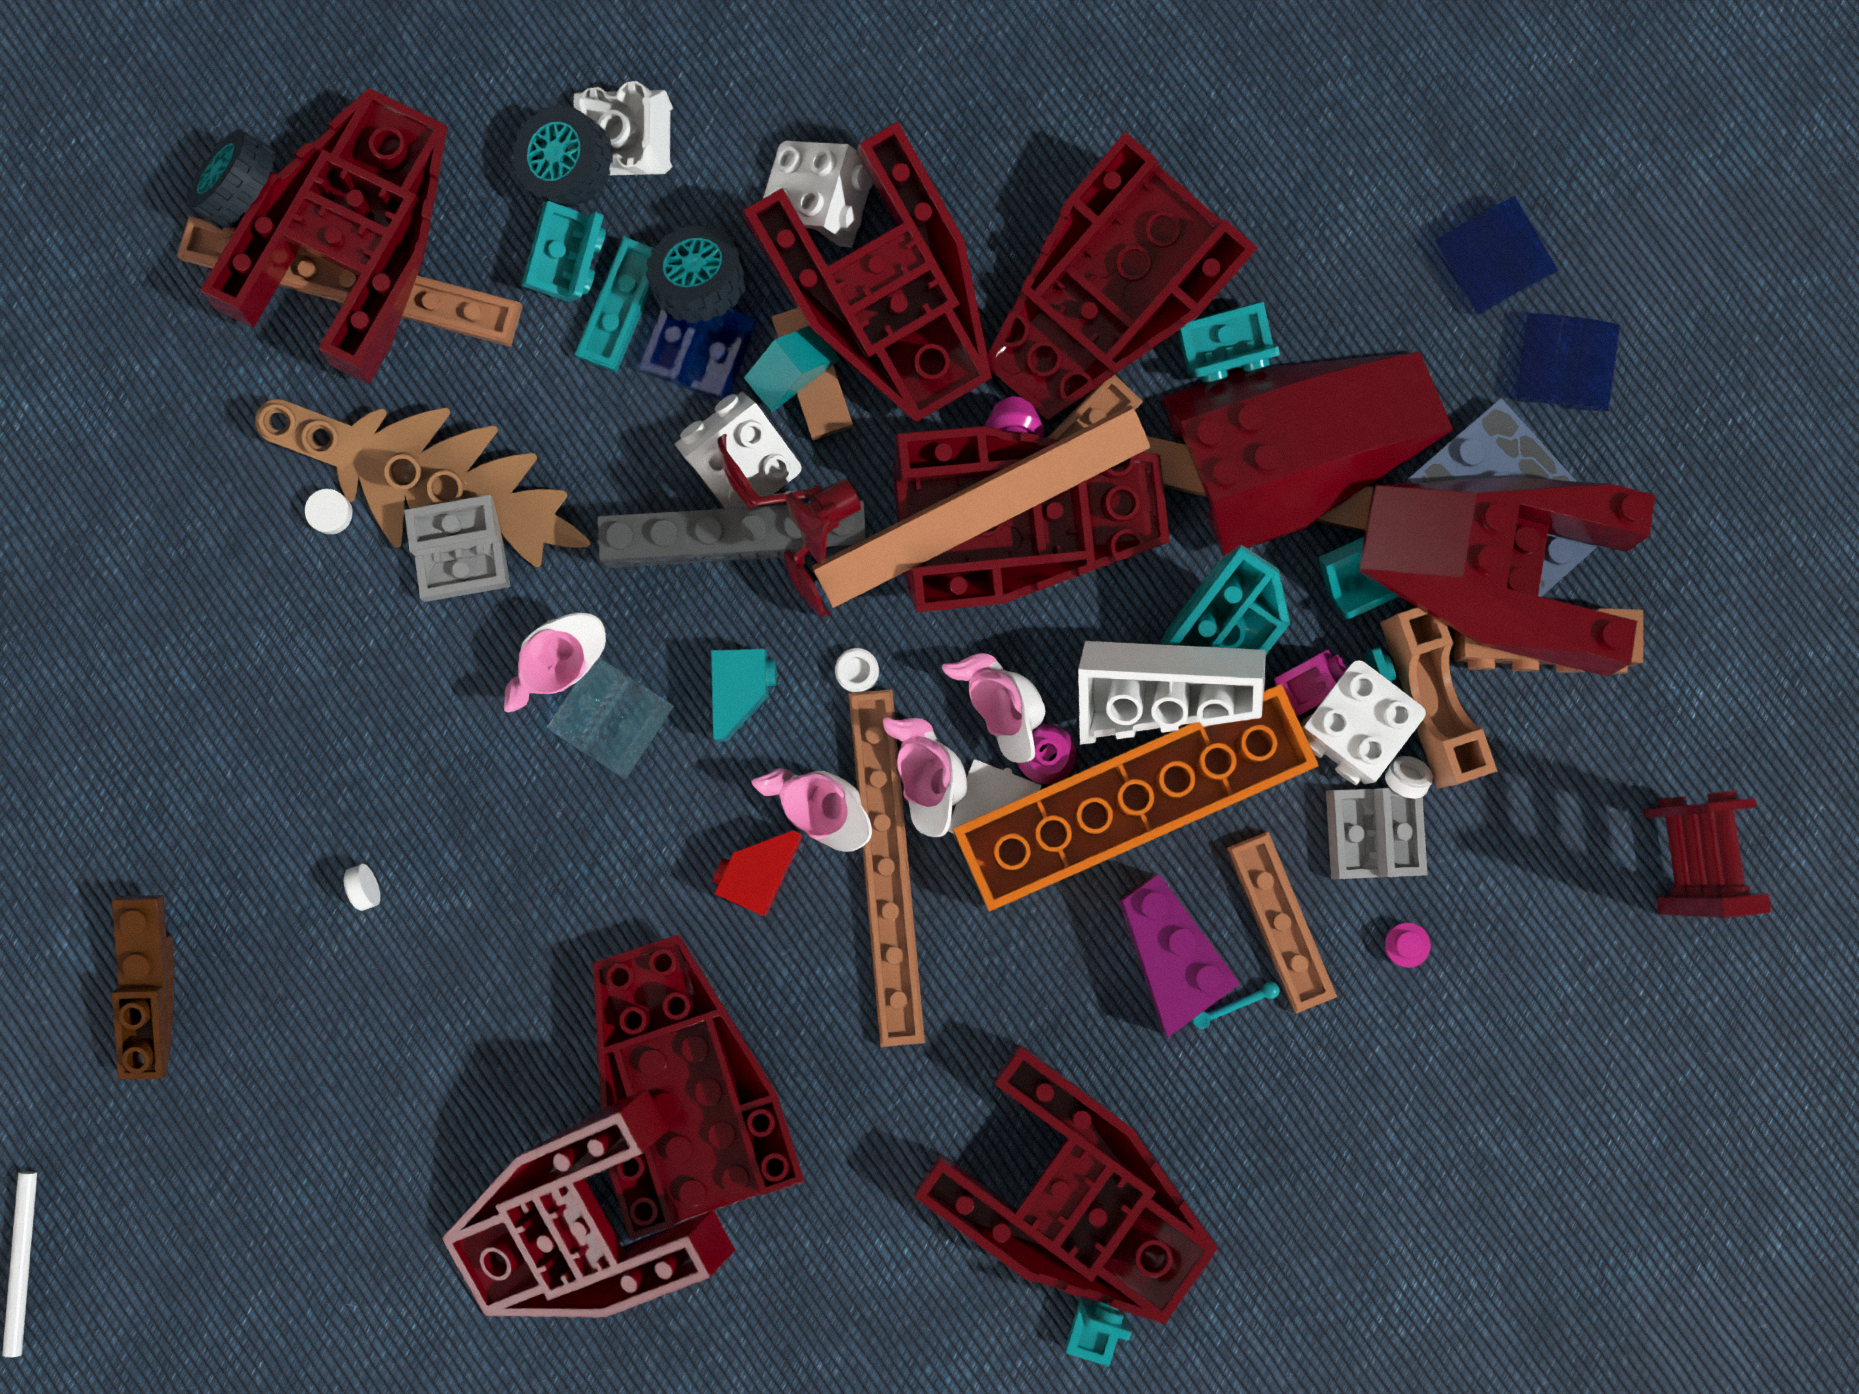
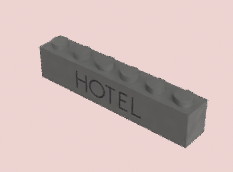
[597,501,867,568]

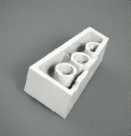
[1079,641,1266,745]

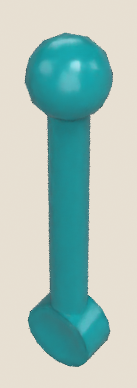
[1192,982,1280,1029]

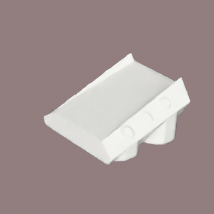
[574,81,673,175]

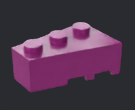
[1118,874,1240,1038]

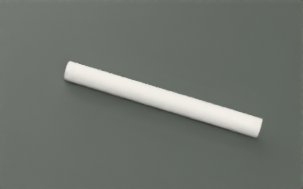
[2,1171,37,1357]

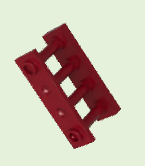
[1644,791,1772,918]

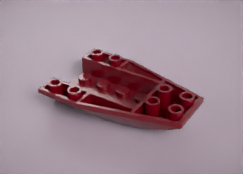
[593,934,805,1240]

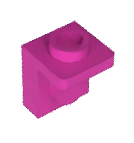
[1274,649,1347,716]

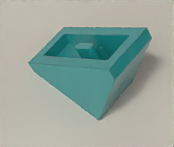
[744,326,840,413]

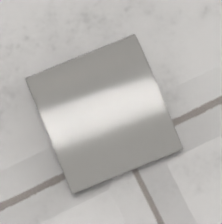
[404,495,510,602]
[1326,788,1427,879]

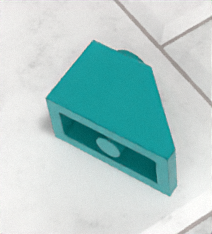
[711,649,777,742]

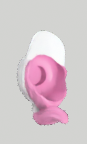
[504,613,606,712]
[942,653,1045,763]
[883,717,967,837]
[752,768,872,852]

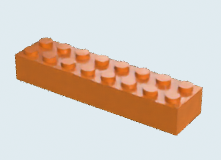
[952,684,1319,912]

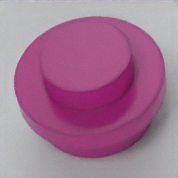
[1385,923,1431,968]

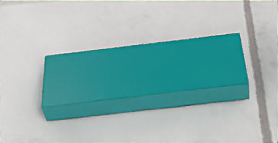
[574,236,653,373]

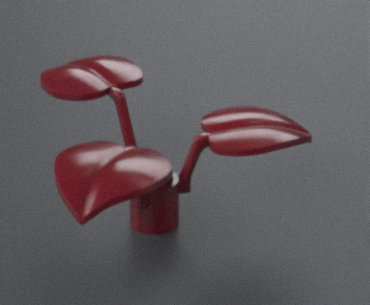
[717,434,861,617]

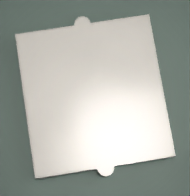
[948,759,1041,834]

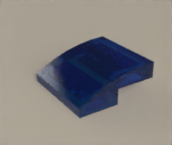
[1435,196,1558,316]
[639,310,757,400]
[1516,313,1620,411]

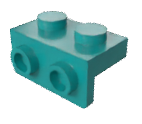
[521,201,606,303]
[1178,301,1280,382]
[1319,537,1399,619]

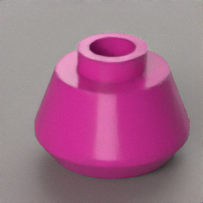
[985,396,1044,437]
[1018,724,1077,784]

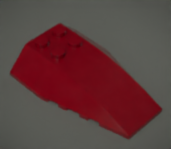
[987,131,1258,421]
[1161,352,1453,557]
[893,426,1170,613]

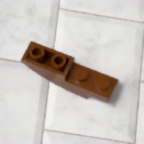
[112,895,174,1079]

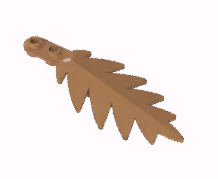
[255,399,591,567]

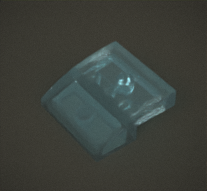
[546,657,674,779]

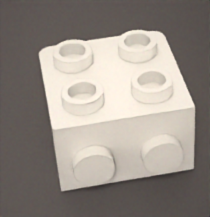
[763,141,873,247]
[674,391,801,509]
[1300,660,1426,785]

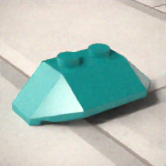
[1159,545,1290,654]

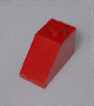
[712,831,804,916]

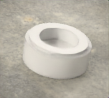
[305,489,353,534]
[835,648,879,693]
[1385,756,1433,799]
[343,864,380,911]

